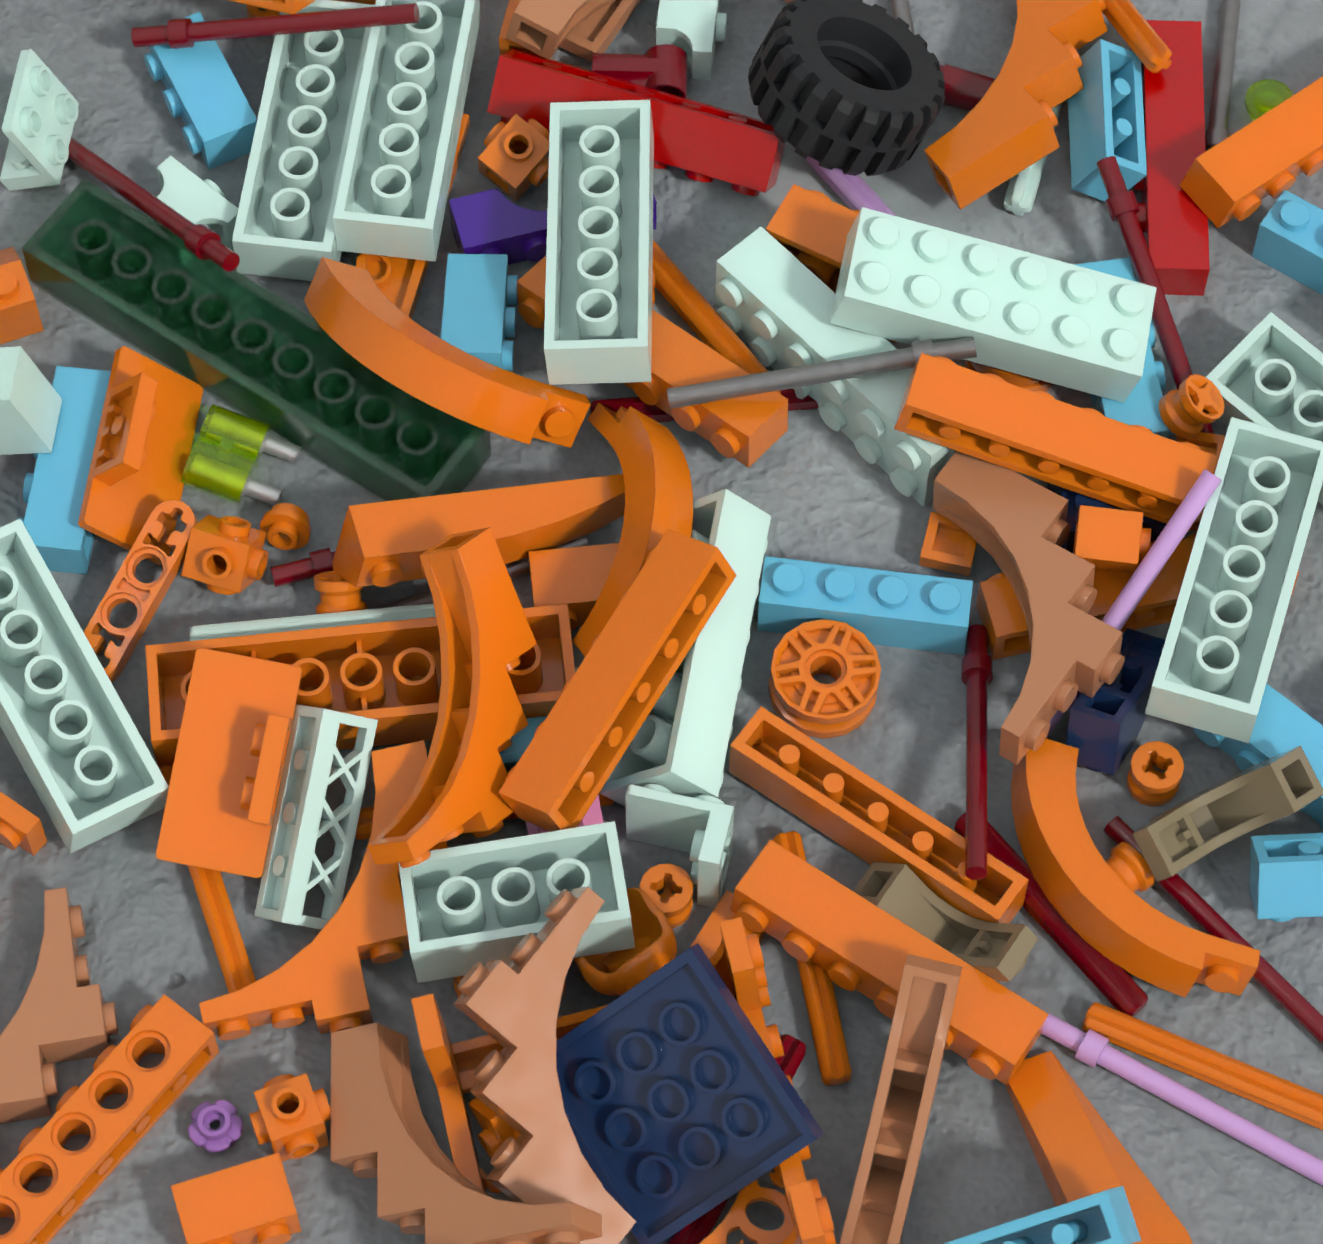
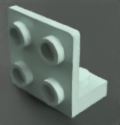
[0,49,79,191]
[625,784,734,908]

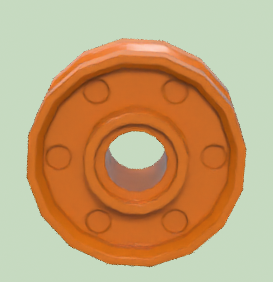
[768,619,881,739]

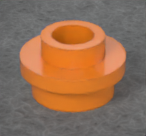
[260,503,311,550]

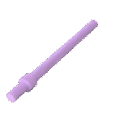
[1046,469,1222,739]
[1041,1013,1323,1186]

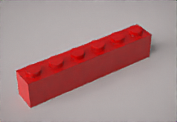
[1130,20,1210,296]
[487,48,786,196]

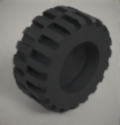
[748,0,945,176]

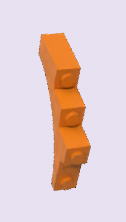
[924,0,1108,210]
[367,527,537,868]
[199,740,448,1040]

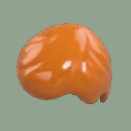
[573,887,677,996]

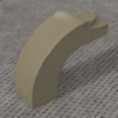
[1133,745,1323,882]
[853,862,1038,982]

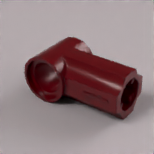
[592,44,688,98]

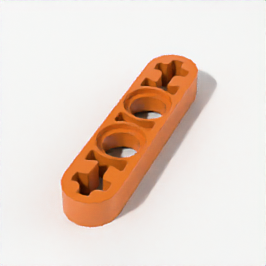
[84,500,199,683]

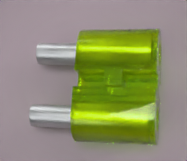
[181,404,301,505]

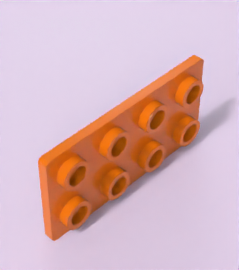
[78,346,203,565]
[156,648,302,878]

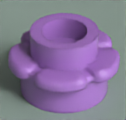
[188,1100,243,1153]

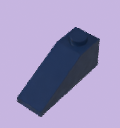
[1066,628,1165,775]

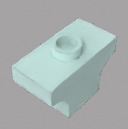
[656,0,727,80]
[148,155,238,261]

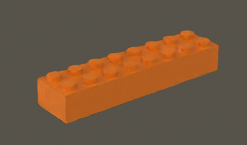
[145,604,575,768]

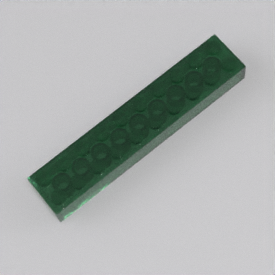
[22,178,491,501]

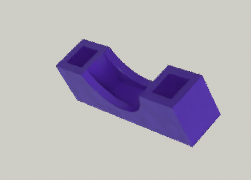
[449,188,656,265]

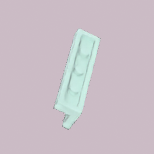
[254,704,378,929]

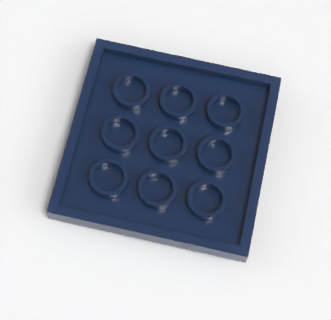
[556,944,824,1244]

